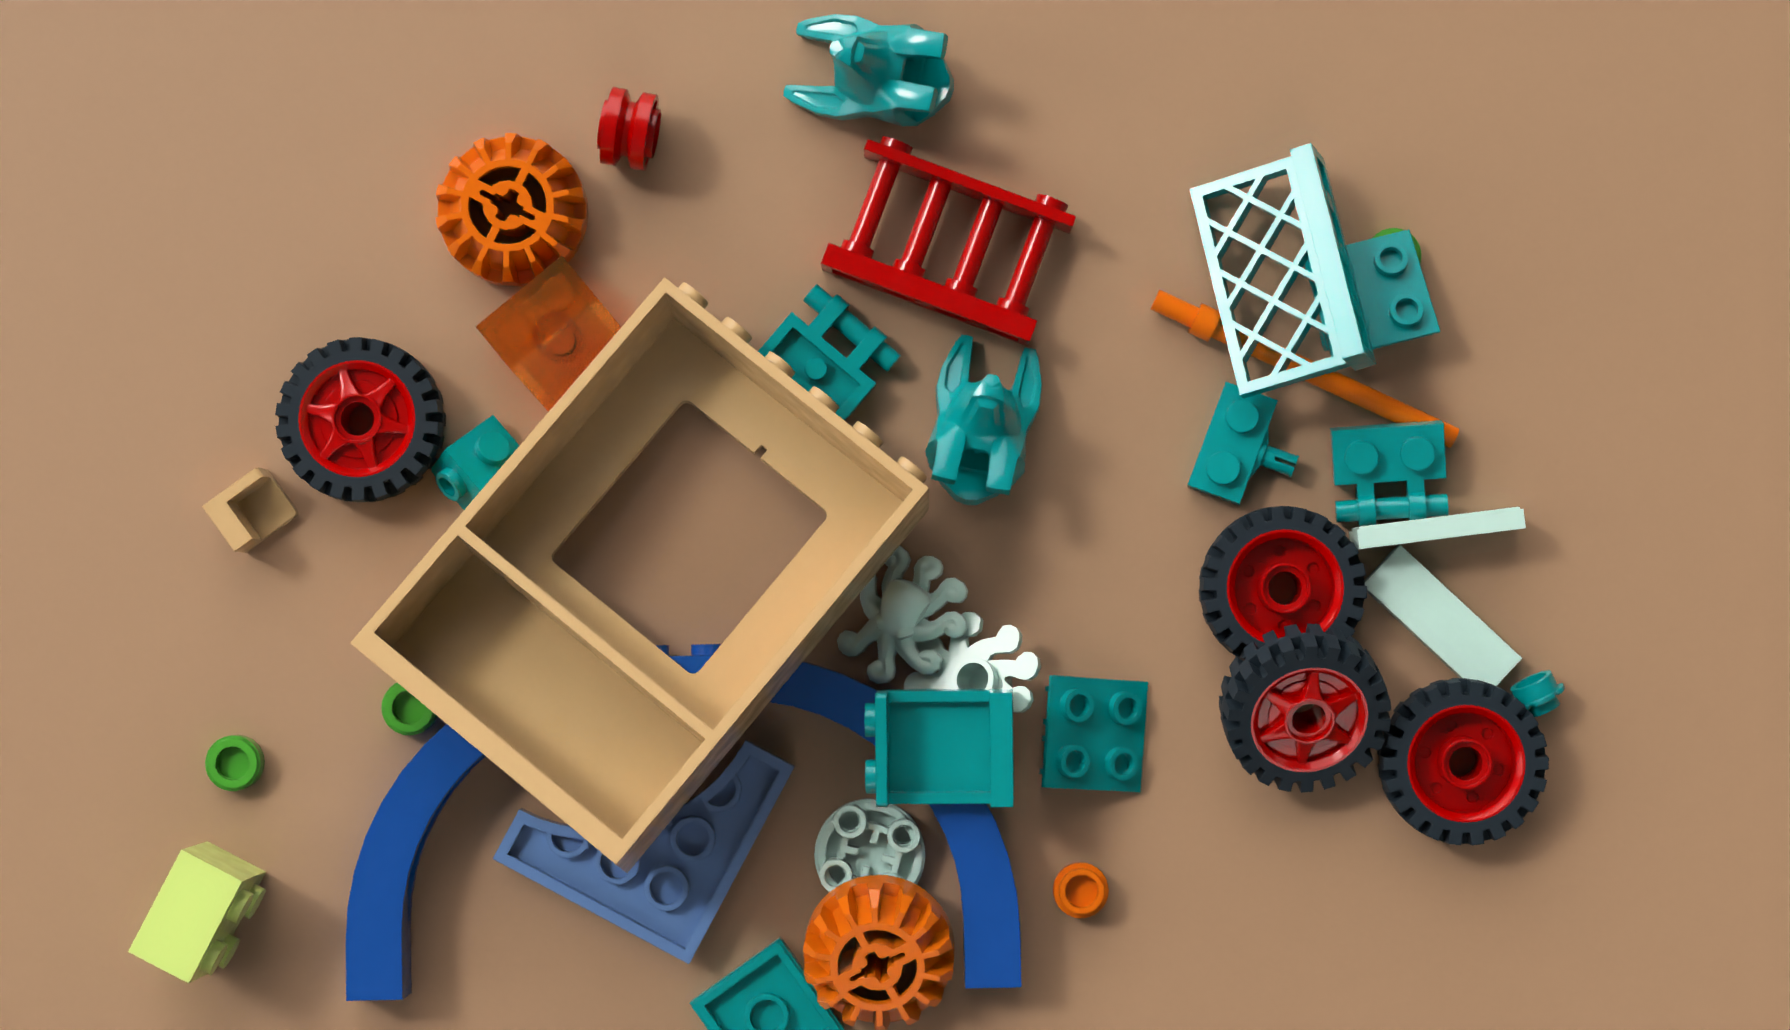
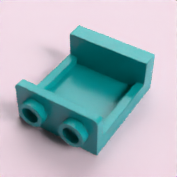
[864,689,1014,807]

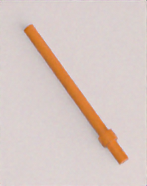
[1150,289,1460,448]

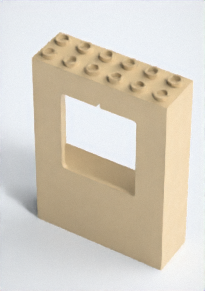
[350,277,929,873]

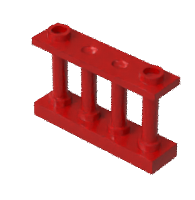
[821,136,1076,346]

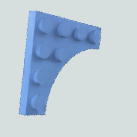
[493,740,795,964]

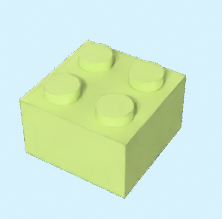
[128,841,266,983]

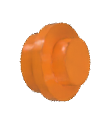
[1053,862,1109,918]

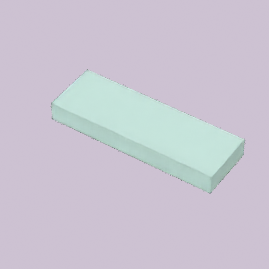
[1348,507,1526,550]
[1364,545,1522,686]

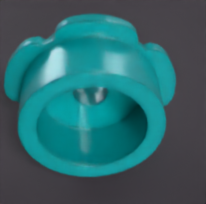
[1510,670,1565,717]

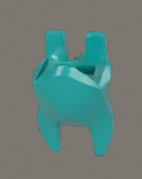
[783,14,954,127]
[925,334,1042,505]

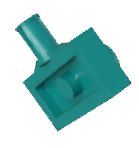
[1187,382,1299,505]

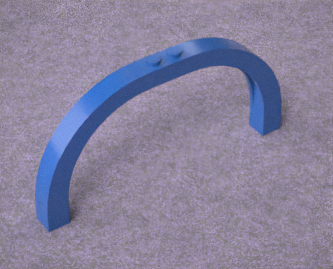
[346,644,1022,1001]

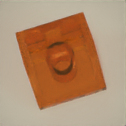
[475,256,621,412]

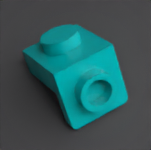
[431,415,520,510]

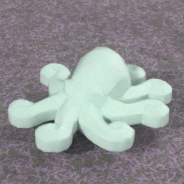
[837,546,968,684]
[904,612,1041,713]

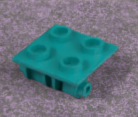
[1304,229,1440,356]
[1039,675,1148,792]

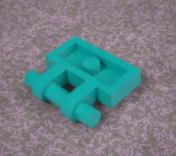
[758,284,901,421]
[1330,420,1449,527]

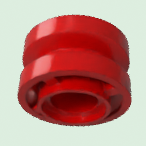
[597,87,661,171]

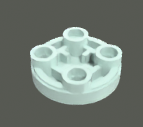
[814,798,925,892]

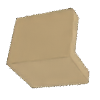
[202,467,298,553]

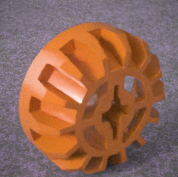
[435,133,588,286]
[803,875,955,1030]

